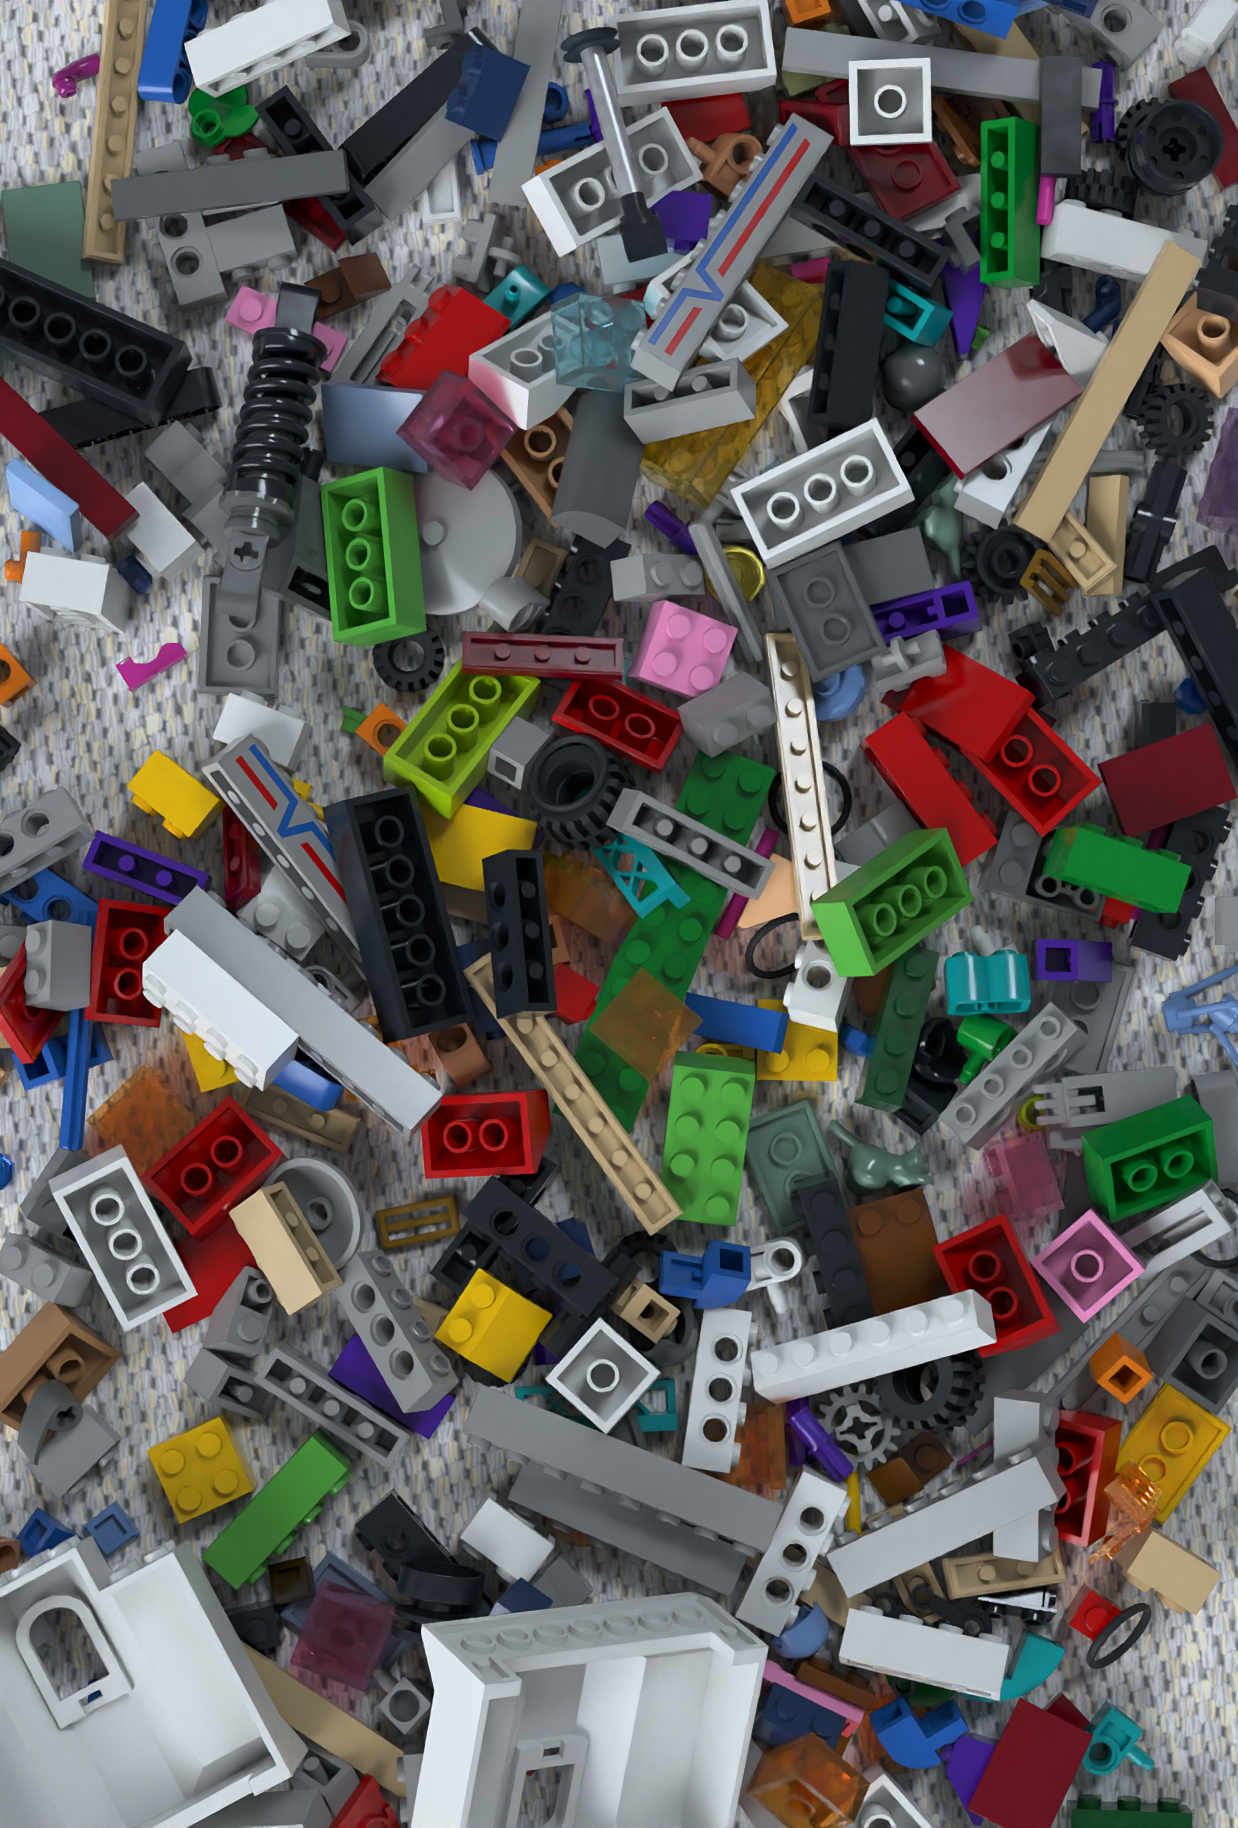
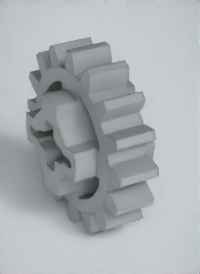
[817,1383,901,1471]

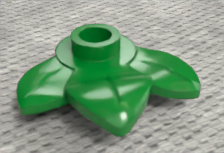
[188,84,259,148]

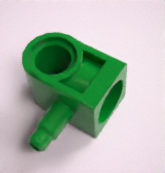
[957,1013,1019,1085]

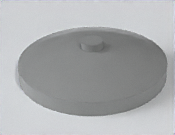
[401,455,522,616]

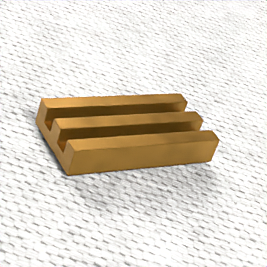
[1020,548,1078,617]
[375,1194,461,1250]

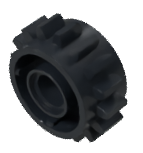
[960,518,1045,606]

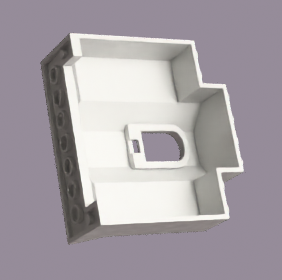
[0,1535,308,1828]
[411,1591,769,1828]

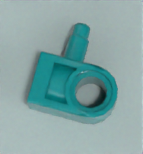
[483,263,553,337]
[1082,1700,1155,1775]

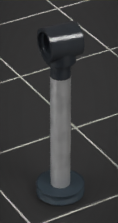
[560,27,668,263]

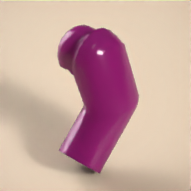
[52,52,100,98]

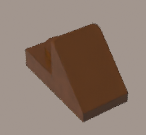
[304,252,392,321]
[866,1431,954,1507]

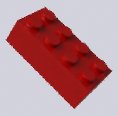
[859,711,998,868]

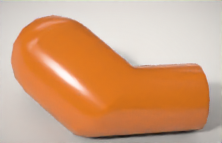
[4,531,41,583]

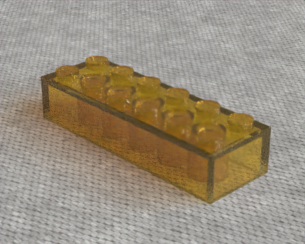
[639,263,824,509]

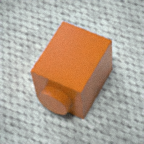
[1088,1331,1154,1405]

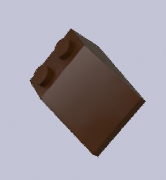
[846,1188,952,1316]

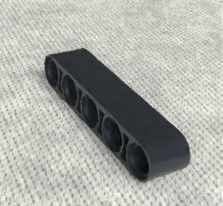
[337,26,501,186]
[38,367,223,450]

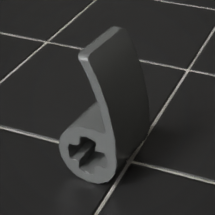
[17,1380,83,1466]

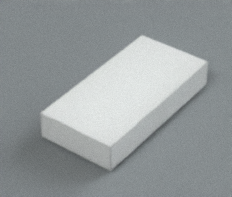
[420,154,463,226]

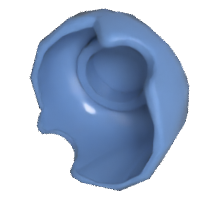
[770,1601,830,1660]

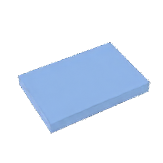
[5,458,83,553]

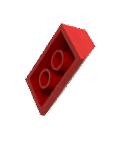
[375,283,512,418]
[551,679,684,775]
[959,706,1103,837]
[84,898,173,1028]
[421,1088,551,1179]
[140,1096,289,1242]
[931,1213,1062,1358]
[1054,1410,1123,1547]

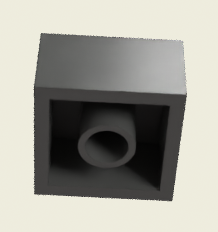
[1144,1295,1238,1415]

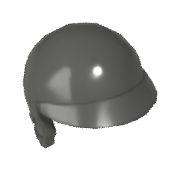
[879,342,946,412]
[629,1295,700,1367]

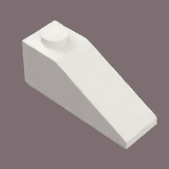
[1026,299,1110,396]

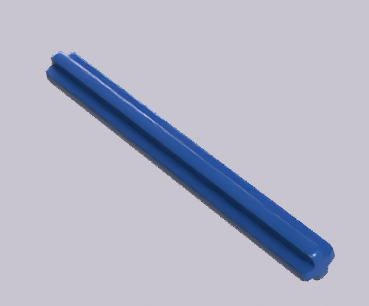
[59,910,98,1151]

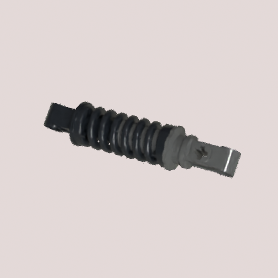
[215,281,328,620]

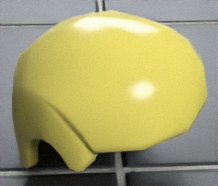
[703,545,766,602]

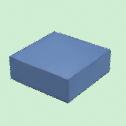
[83,1500,140,1558]

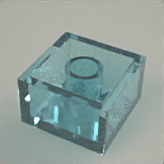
[551,292,649,393]

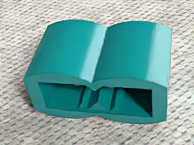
[943,949,1031,1015]

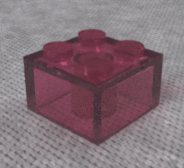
[396,369,519,491]
[982,1129,1065,1223]
[290,1579,395,1692]

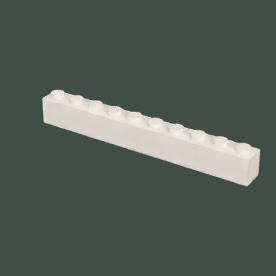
[597,173,981,297]

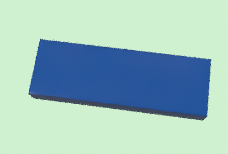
[678,992,789,1054]

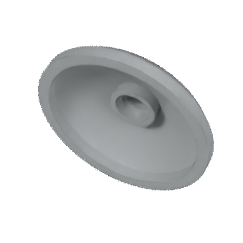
[262,1156,364,1271]

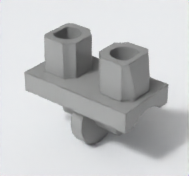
[452,213,522,295]
[870,629,947,693]

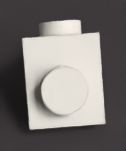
[775,363,824,454]

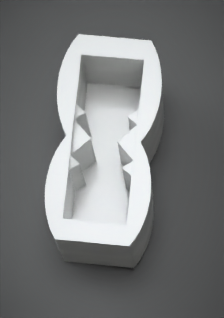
[1174,0,1238,67]

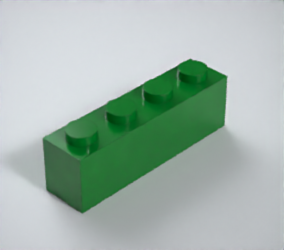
[980,116,1040,289]

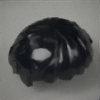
[912,1017,968,1084]

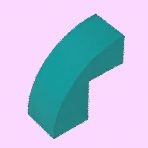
[960,1629,1066,1702]

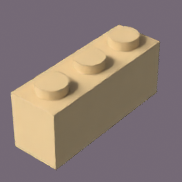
[228,1181,344,1316]

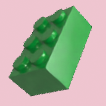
[1042,822,1192,913]
[1081,1094,1219,1223]

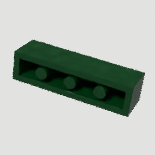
[854,945,940,1113]

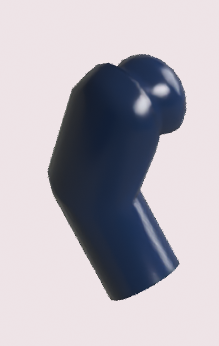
[1081,275,1121,334]

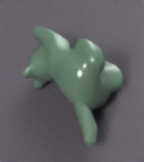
[909,471,964,583]
[829,1120,932,1196]

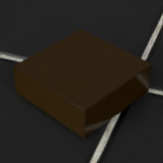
[268,1556,317,1606]

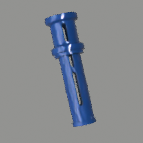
[470,120,592,175]

